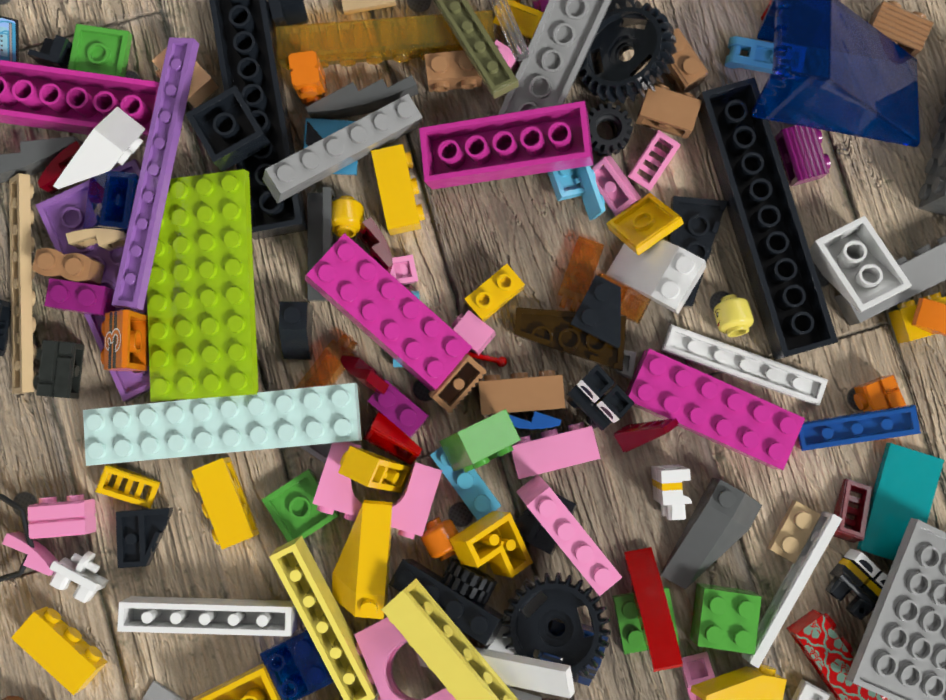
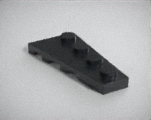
[668,196,728,308]

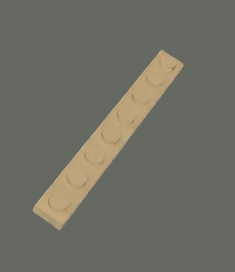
[9,173,37,394]

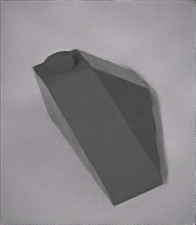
[660,478,762,589]

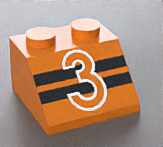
[101,310,148,371]

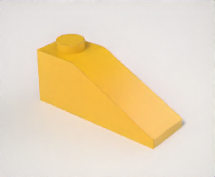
[338,446,411,493]
[690,664,787,700]

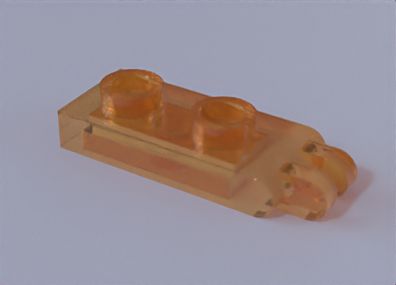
[557,236,604,312]
[295,334,358,389]

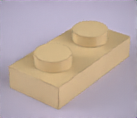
[767,500,821,564]

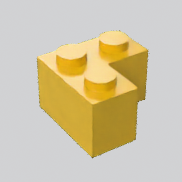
[449,511,533,578]

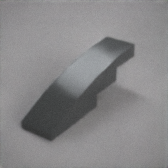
[305,75,419,120]
[0,136,83,183]

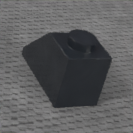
[279,301,313,360]

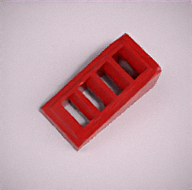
[363,412,422,465]

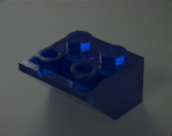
[83,171,139,233]
[260,627,334,700]

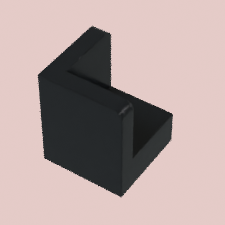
[268,0,308,30]
[28,35,72,69]

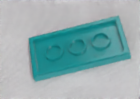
[857,443,944,561]

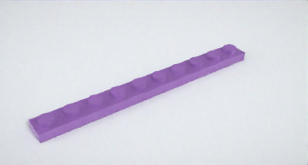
[112,37,199,310]

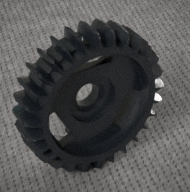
[578,0,677,104]
[502,572,611,682]

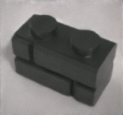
[33,340,85,399]

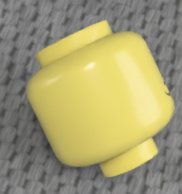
[714,294,754,337]

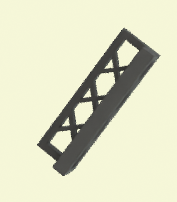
[307,187,336,302]

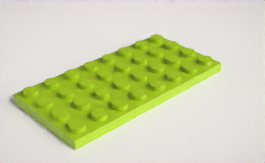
[147,169,259,402]

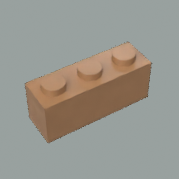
[479,370,565,415]

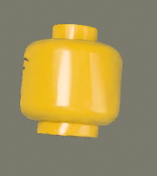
[332,195,364,238]

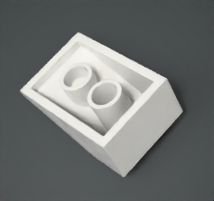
[53,107,145,189]
[809,215,912,313]
[606,239,707,314]

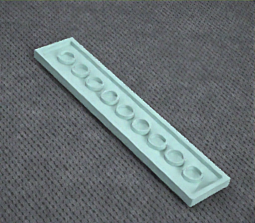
[83,383,362,466]

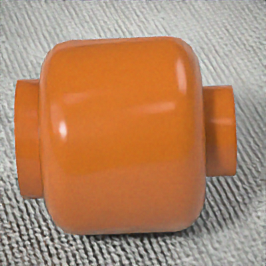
[420,517,459,561]

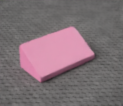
[591,156,641,216]

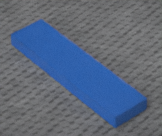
[798,404,921,451]

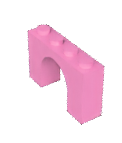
[312,442,442,539]
[516,475,622,596]
[354,617,456,700]

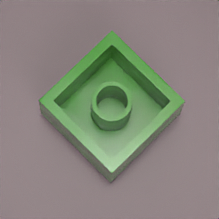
[439,409,521,473]
[690,583,762,655]

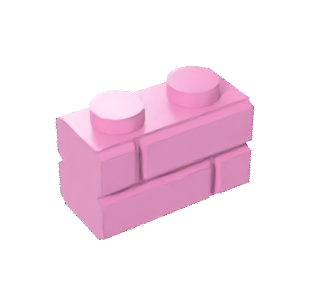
[27,494,97,539]

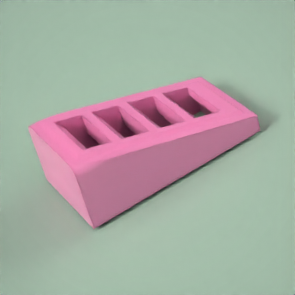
[627,130,681,191]

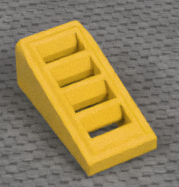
[95,464,160,509]

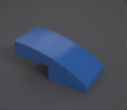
[509,411,561,429]

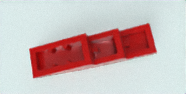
[624,547,683,672]

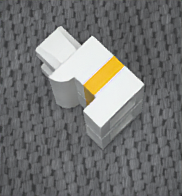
[651,464,692,520]

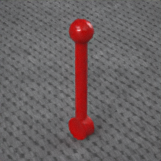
[467,352,507,367]

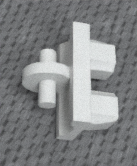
[49,551,109,603]

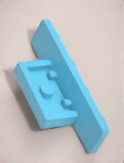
[547,166,605,220]

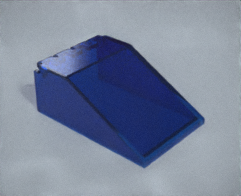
[752,0,920,147]

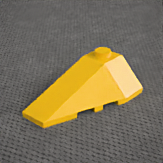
[332,500,393,619]

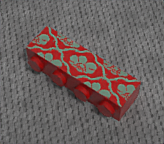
[786,609,888,700]

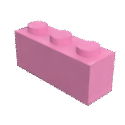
[511,422,601,479]

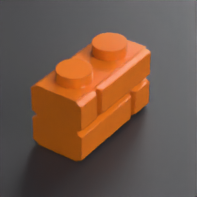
[288,50,328,106]
[854,375,906,439]

